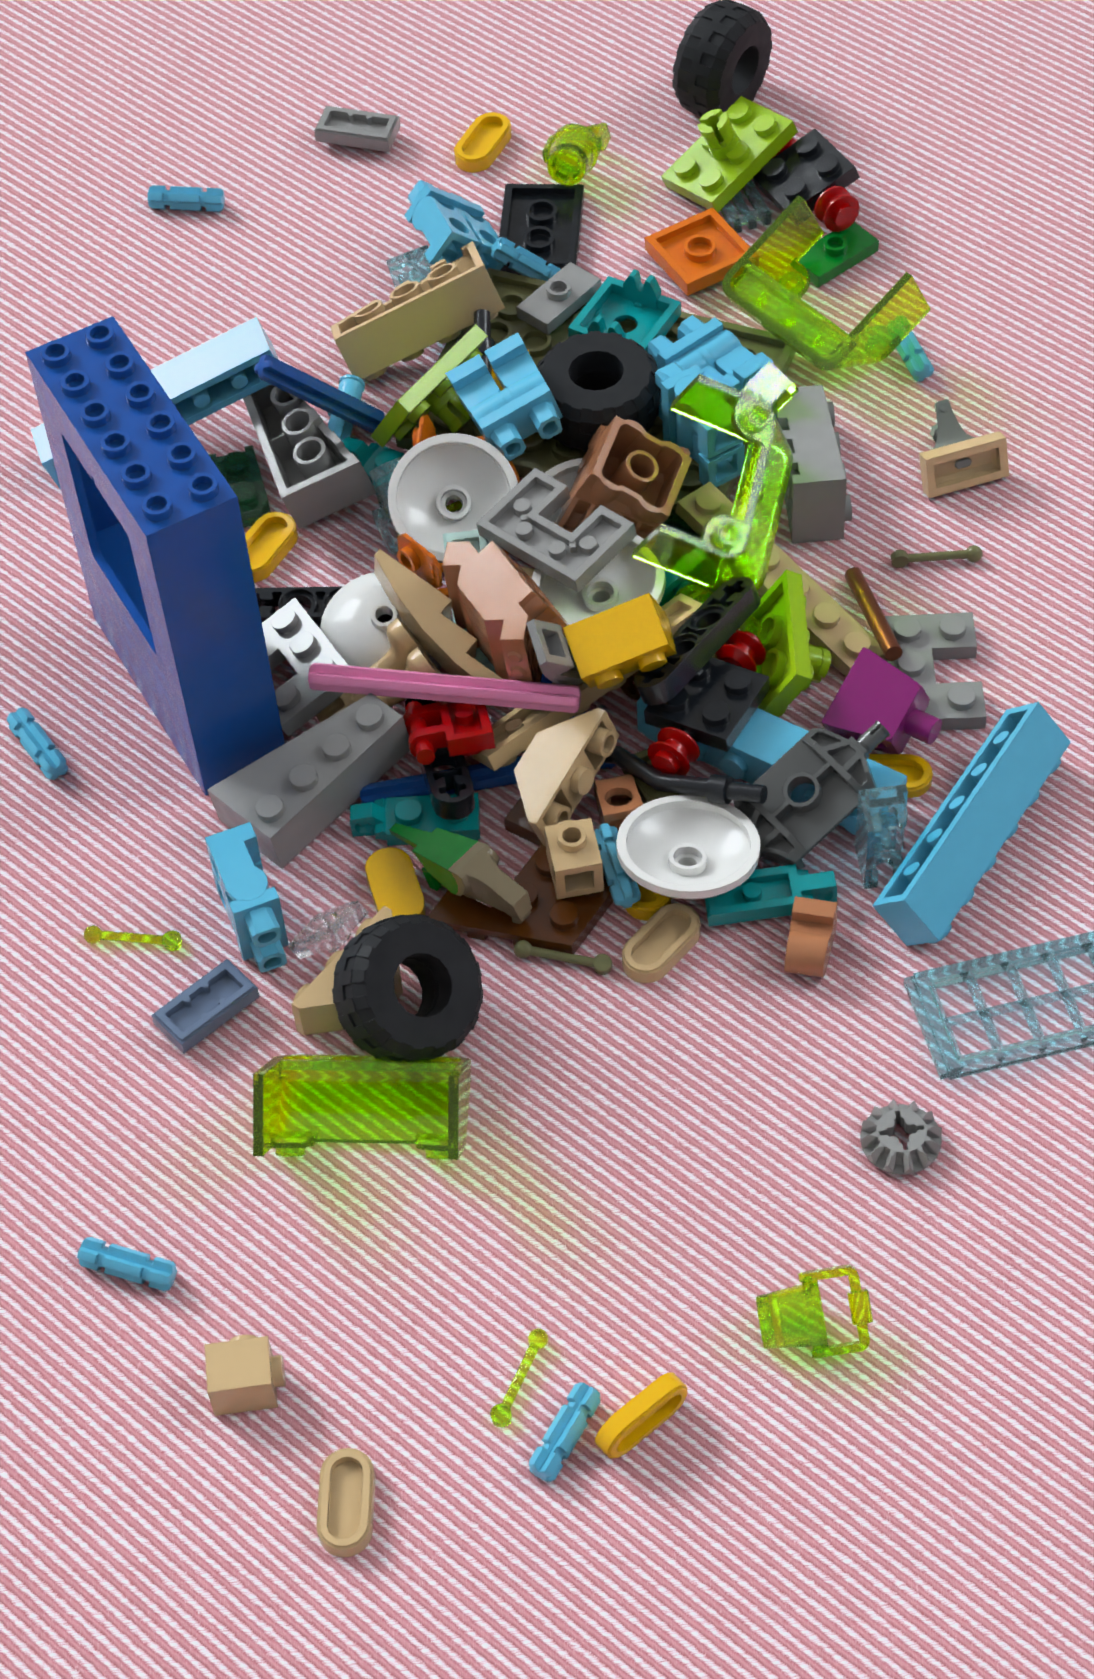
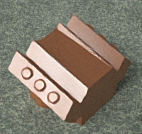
[555,416,692,545]
[442,541,569,682]

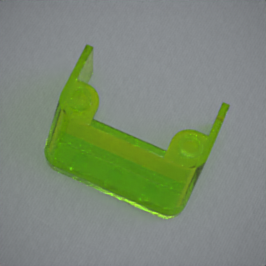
[722,195,931,371]
[632,374,793,590]
[253,1054,471,1160]

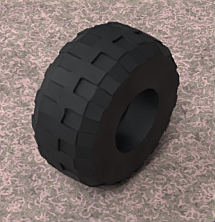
[672,0,772,117]
[537,331,661,452]
[332,914,483,1064]

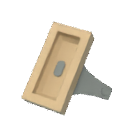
[919,399,1009,498]

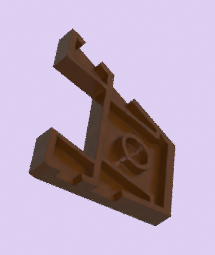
[428,798,613,954]

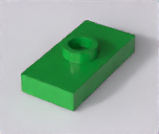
[791,222,879,288]

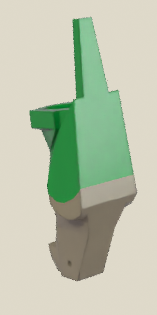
[389,823,532,924]

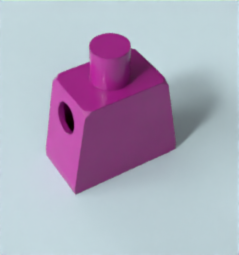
[821,647,942,754]

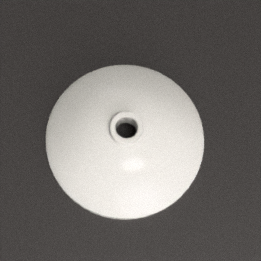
[388,433,518,563]
[532,535,666,625]
[320,572,453,670]
[616,795,761,900]

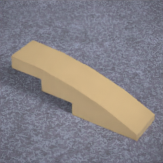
[374,549,502,709]

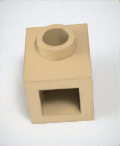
[544,818,604,900]
[204,1335,286,1416]

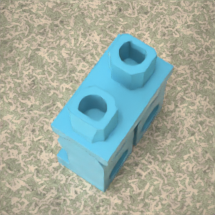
[404,180,503,270]
[648,315,773,408]
[445,332,563,461]
[655,362,745,487]
[205,822,289,973]

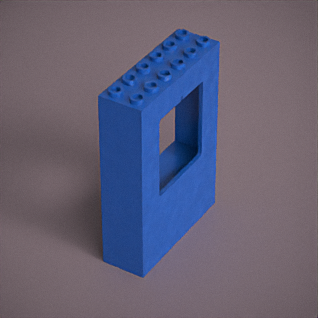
[25,316,285,796]

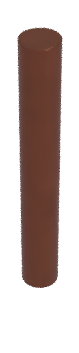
[845,567,903,661]

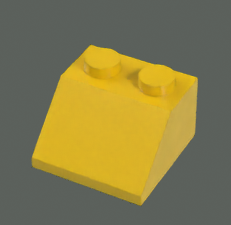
[563,593,677,689]

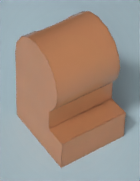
[593,774,643,830]
[784,896,838,978]

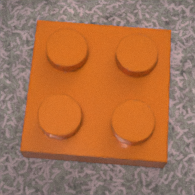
[644,207,756,296]

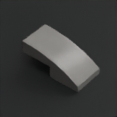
[526,619,584,686]

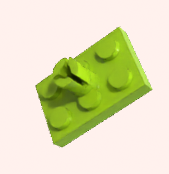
[661,96,798,212]
[371,324,488,448]
[740,569,831,717]

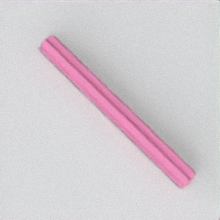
[308,663,581,713]

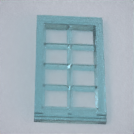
[903,931,1094,1080]

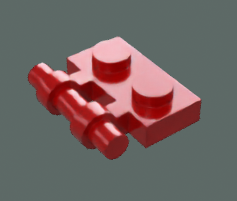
[403,701,496,765]

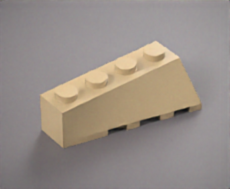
[330,241,505,380]

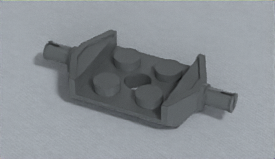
[733,720,890,870]

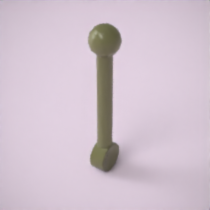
[890,545,983,568]
[514,940,612,975]

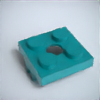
[568,269,681,352]

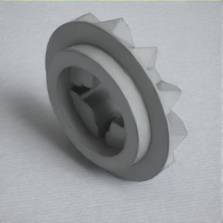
[860,1099,942,1175]

